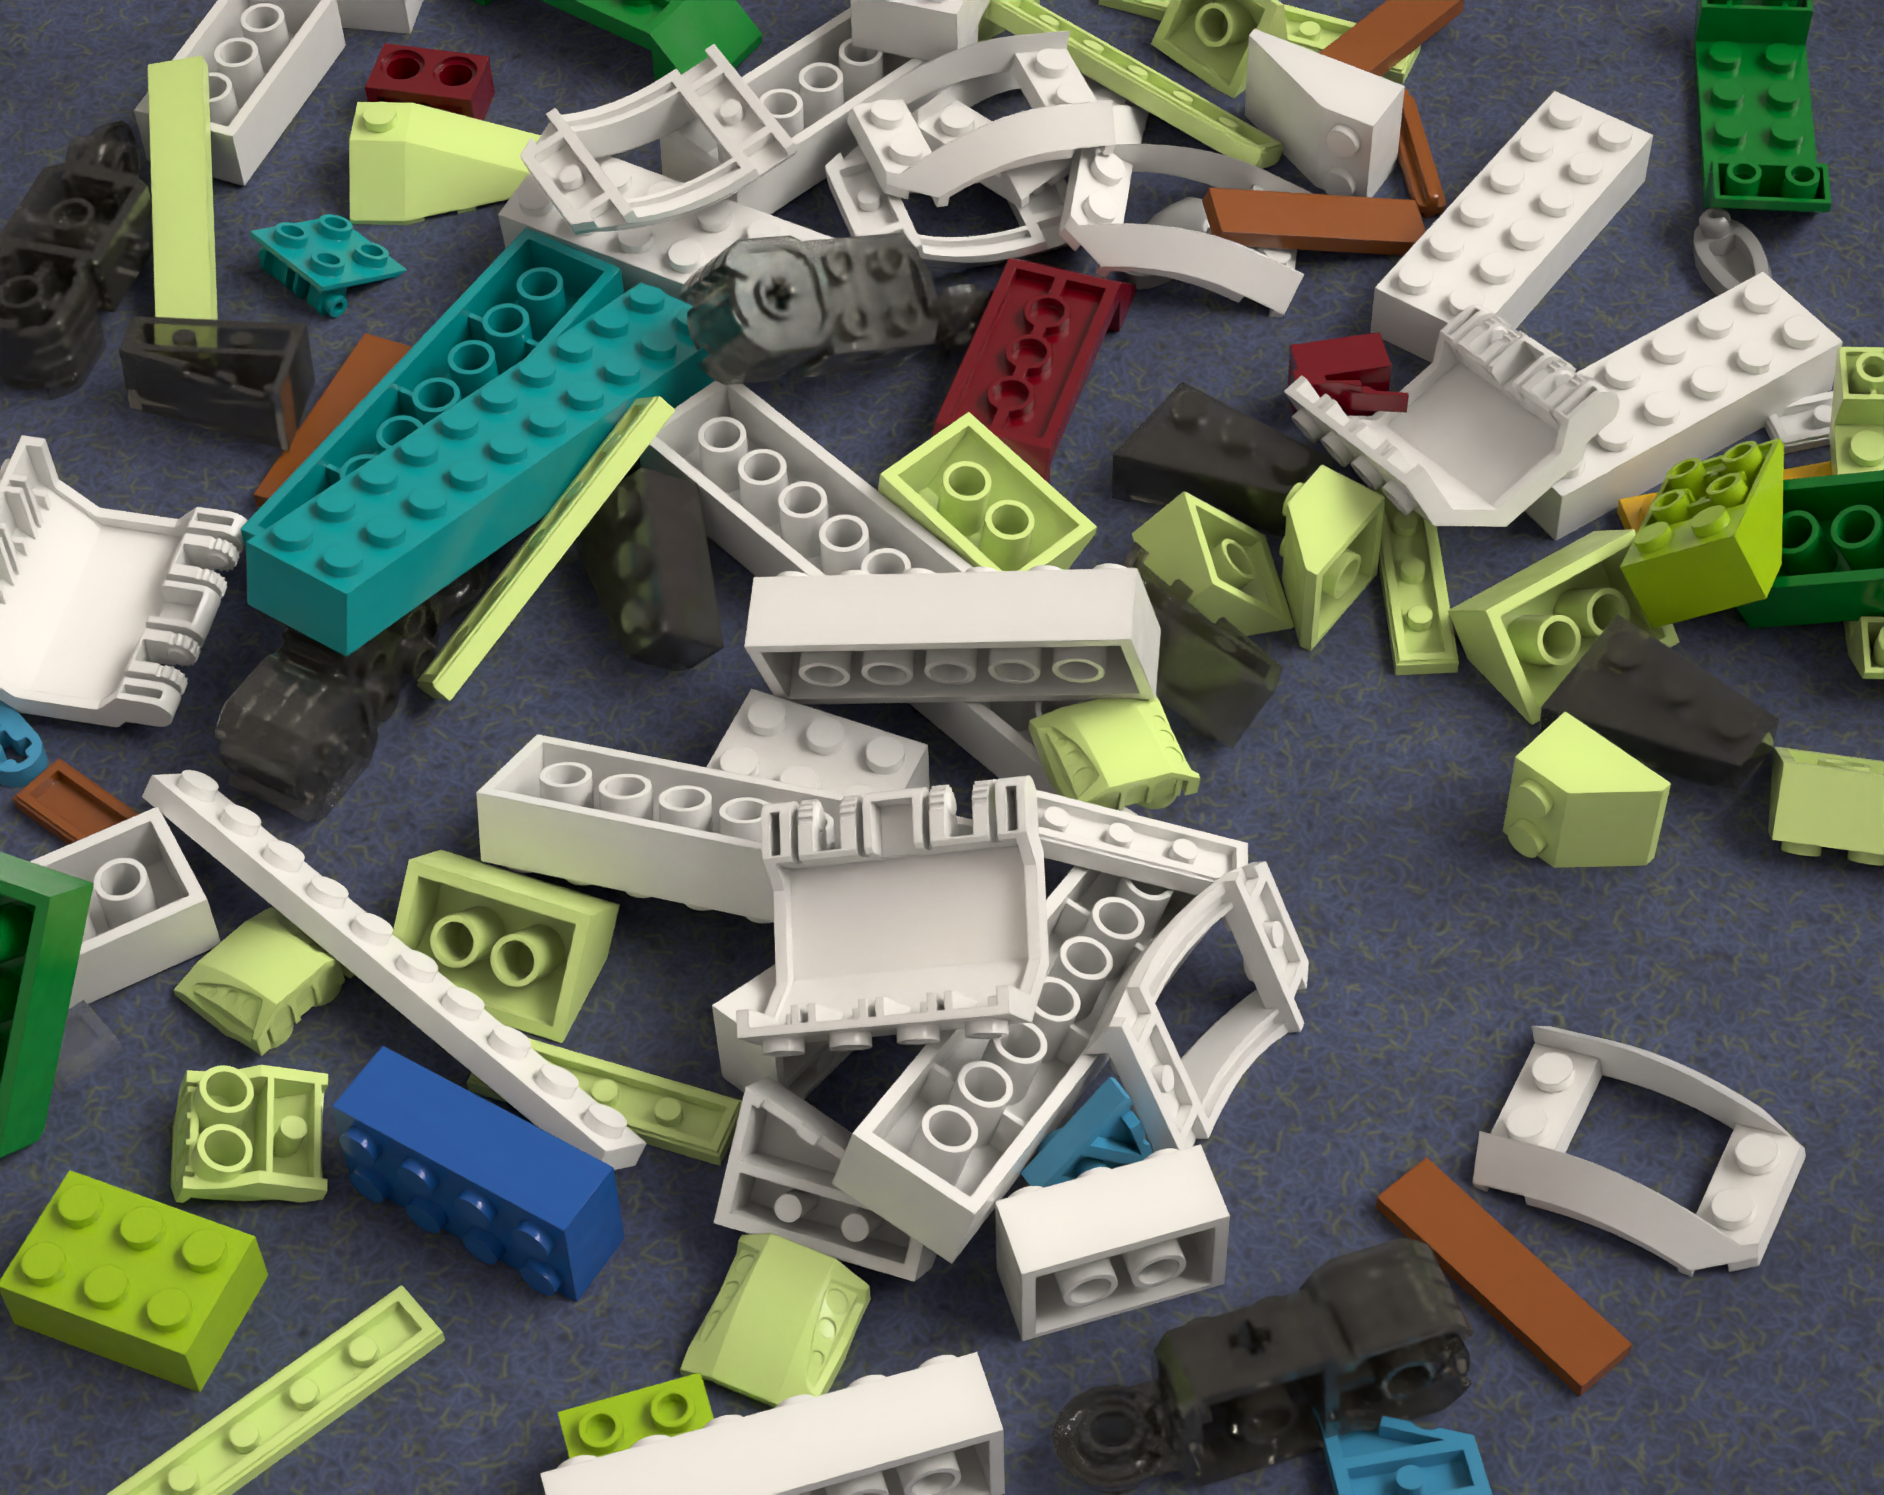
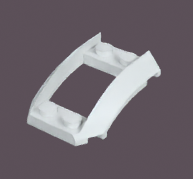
[847,30,1116,207]
[520,44,798,235]
[911,72,1149,209]
[1059,144,1313,318]
[825,145,1069,268]
[1083,861,1309,1152]
[1473,1026,1806,1277]

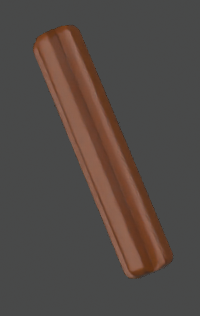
[1397,89,1446,218]

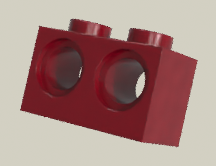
[365,43,495,121]

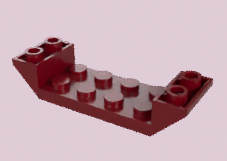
[931,258,1136,484]

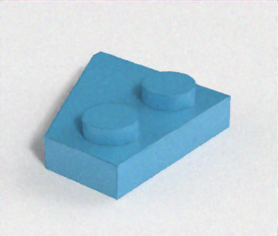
[1021,1077,1154,1188]
[1315,1403,1492,1495]

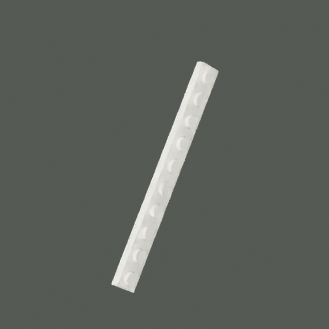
[142,770,647,1170]

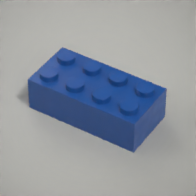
[332,1046,625,1302]

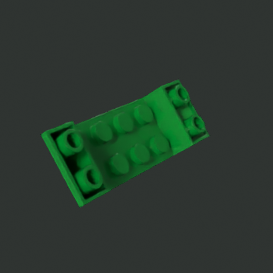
[472,0,763,81]
[1693,0,1832,213]

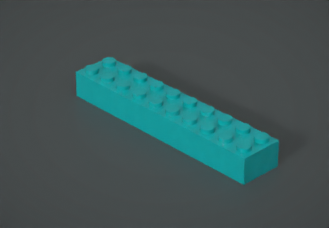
[246,282,735,657]

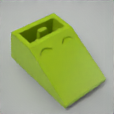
[1620,438,1784,629]

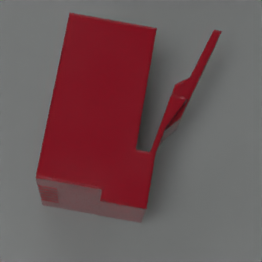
[1287,332,1409,416]

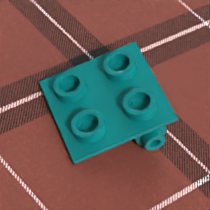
[249,214,407,317]

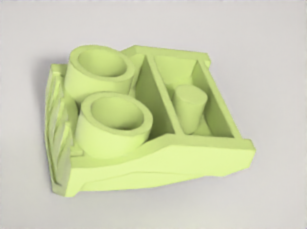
[1028,696,1201,810]
[173,907,355,1056]
[171,1065,328,1203]
[680,1233,871,1408]

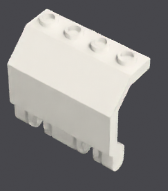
[1284,304,1620,527]
[0,435,248,727]
[736,775,1049,1057]

